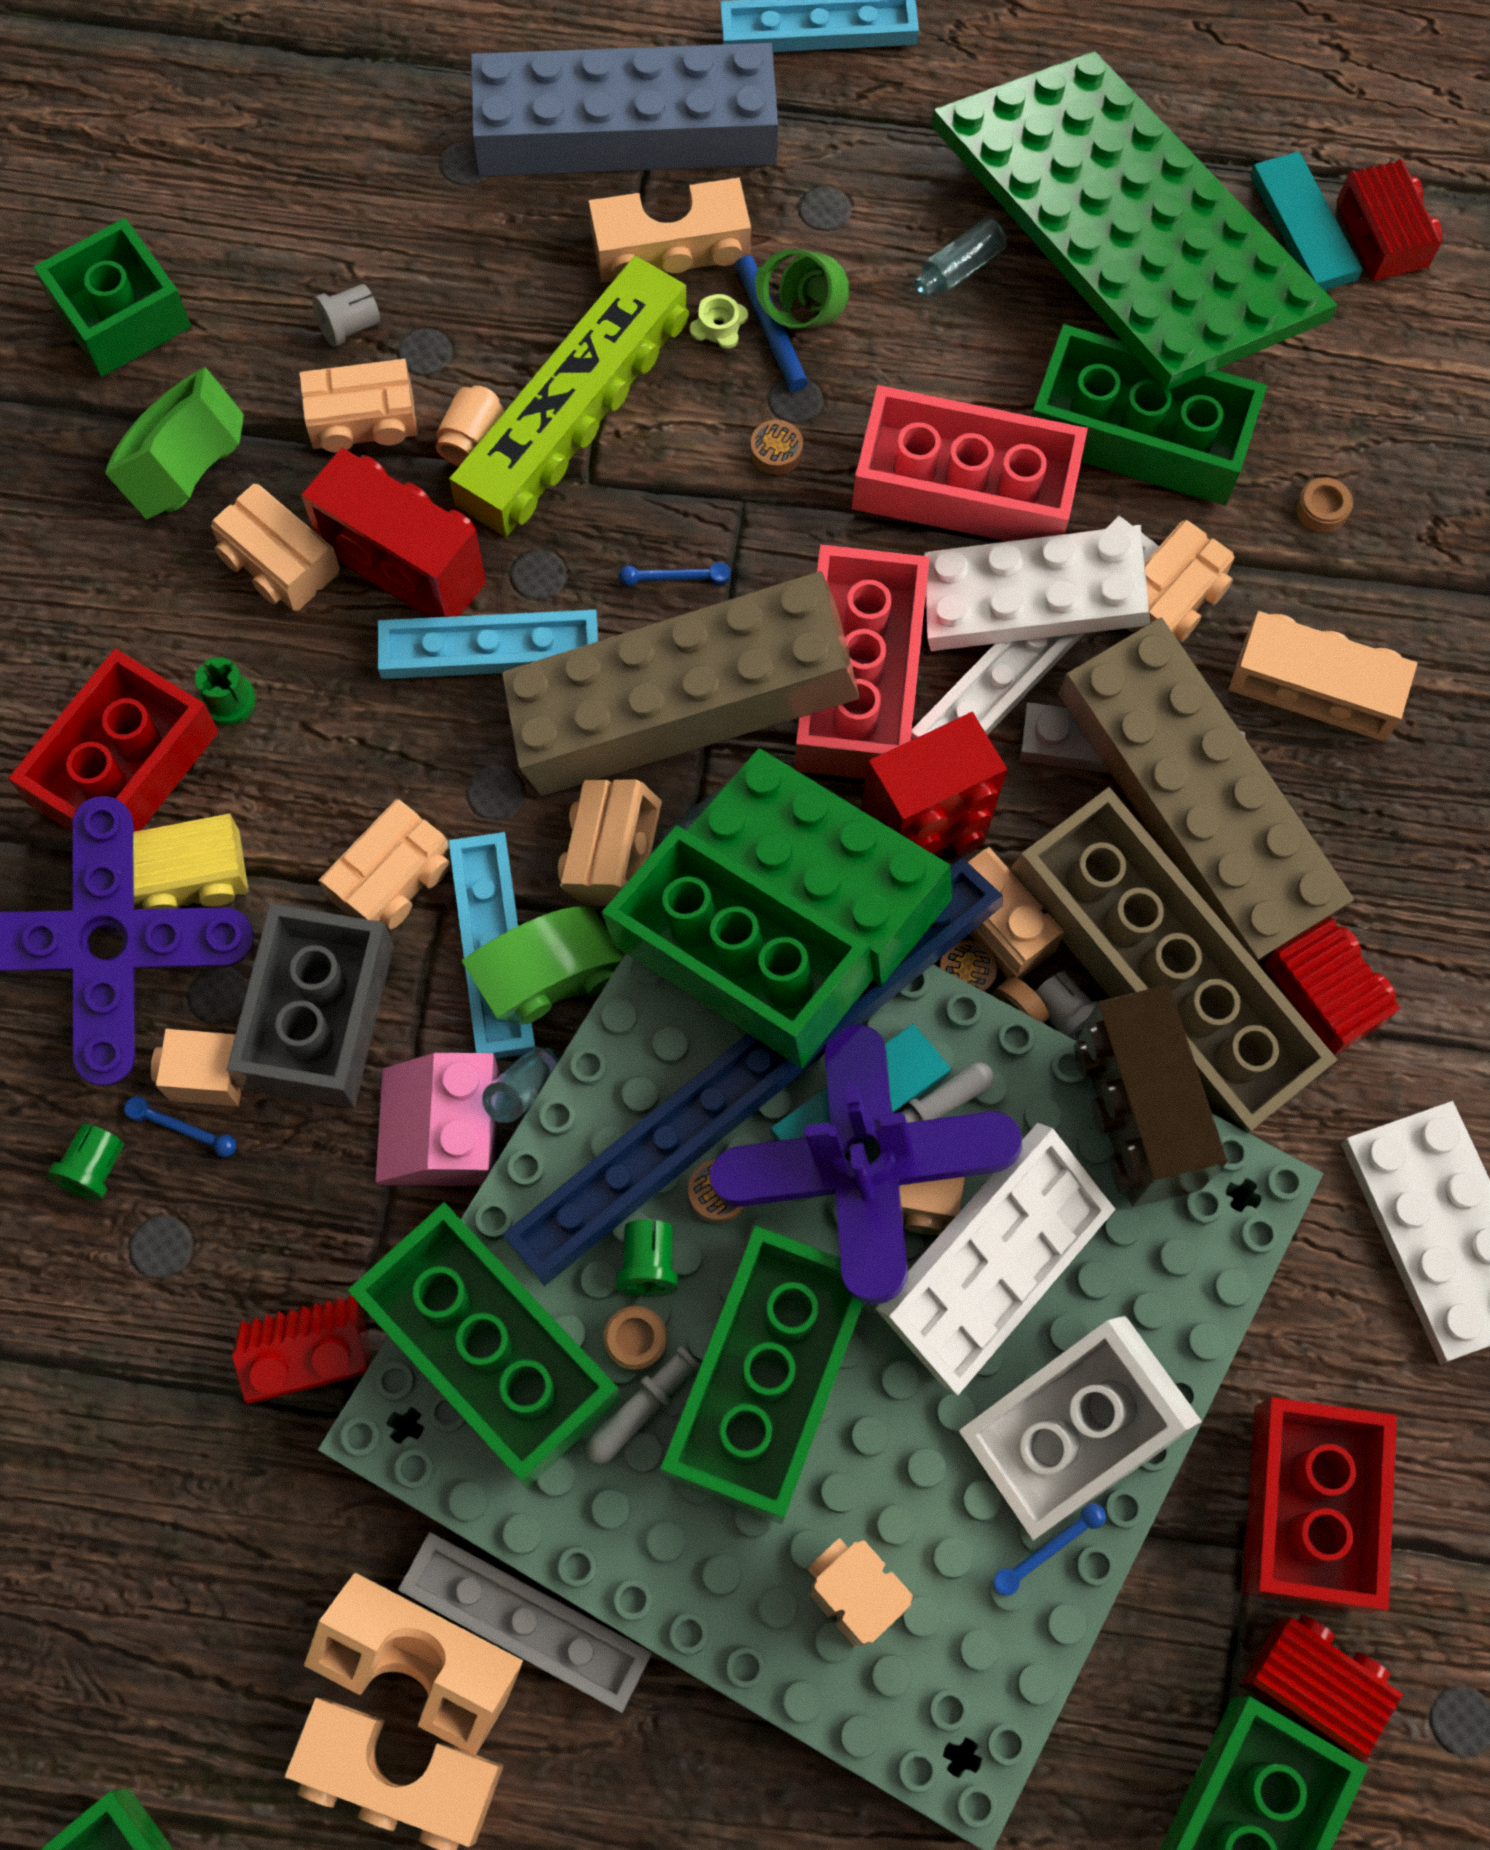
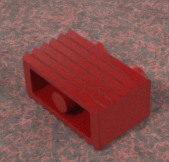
[1336,159,1443,281]
[1264,916,1400,1056]
[232,1294,370,1404]
[1241,1614,1403,1762]

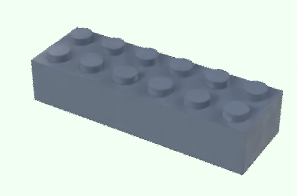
[471,43,778,176]

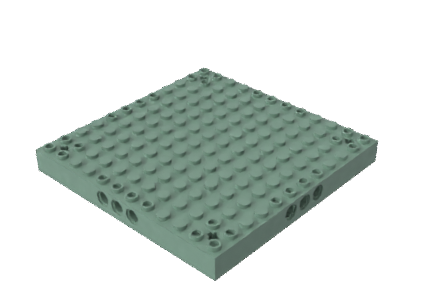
[318,954,1324,1850]

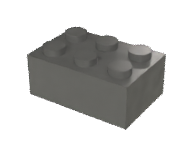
[226,903,394,1109]

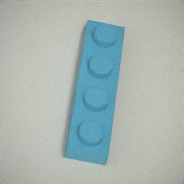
[720,0,919,52]
[378,610,598,679]
[449,832,536,1059]

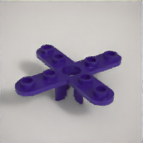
[0,796,254,1086]
[710,1025,1022,1305]

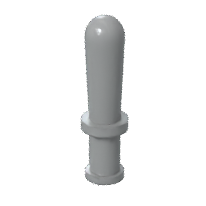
[901,1063,994,1123]
[585,1346,700,1463]

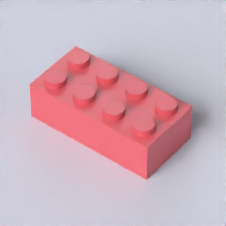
[852,385,1088,542]
[794,544,930,779]

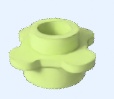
[690,294,748,349]

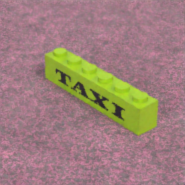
[449,255,689,537]

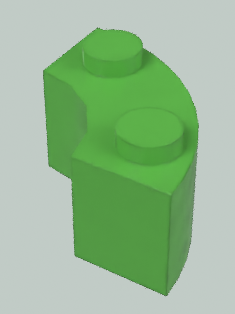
[105,367,244,520]
[461,906,624,1024]

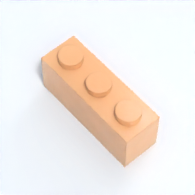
[1229,611,1418,742]

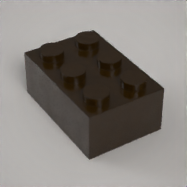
[1074,984,1228,1208]

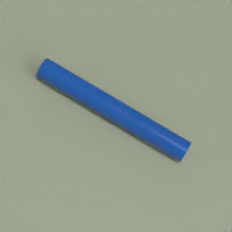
[735,255,808,392]

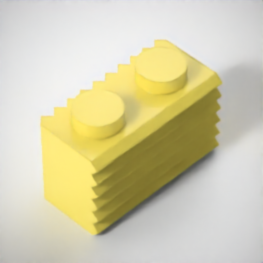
[134,814,249,909]

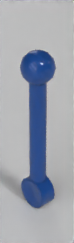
[618,562,730,587]
[124,1096,237,1157]
[993,1503,1106,1596]

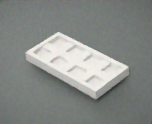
[925,525,1150,651]
[1341,1101,1490,1365]
[876,1123,1115,1395]

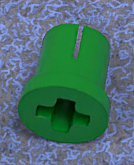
[195,657,256,726]
[47,1123,124,1202]
[615,1220,678,1297]

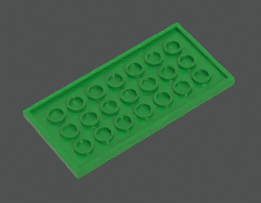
[931,51,1338,391]

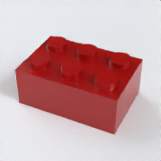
[301,447,486,618]
[8,648,219,833]
[861,711,1008,858]
[1242,1397,1397,1613]

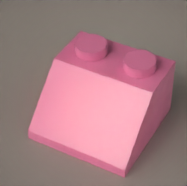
[375,1053,500,1186]

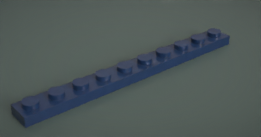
[502,858,1003,1287]

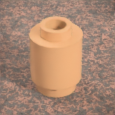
[436,386,505,466]

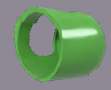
[755,249,849,329]

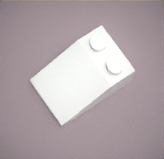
[959,1316,1202,1540]

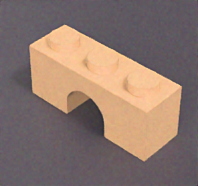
[589,178,751,283]
[304,1573,523,1756]
[285,1698,504,1850]

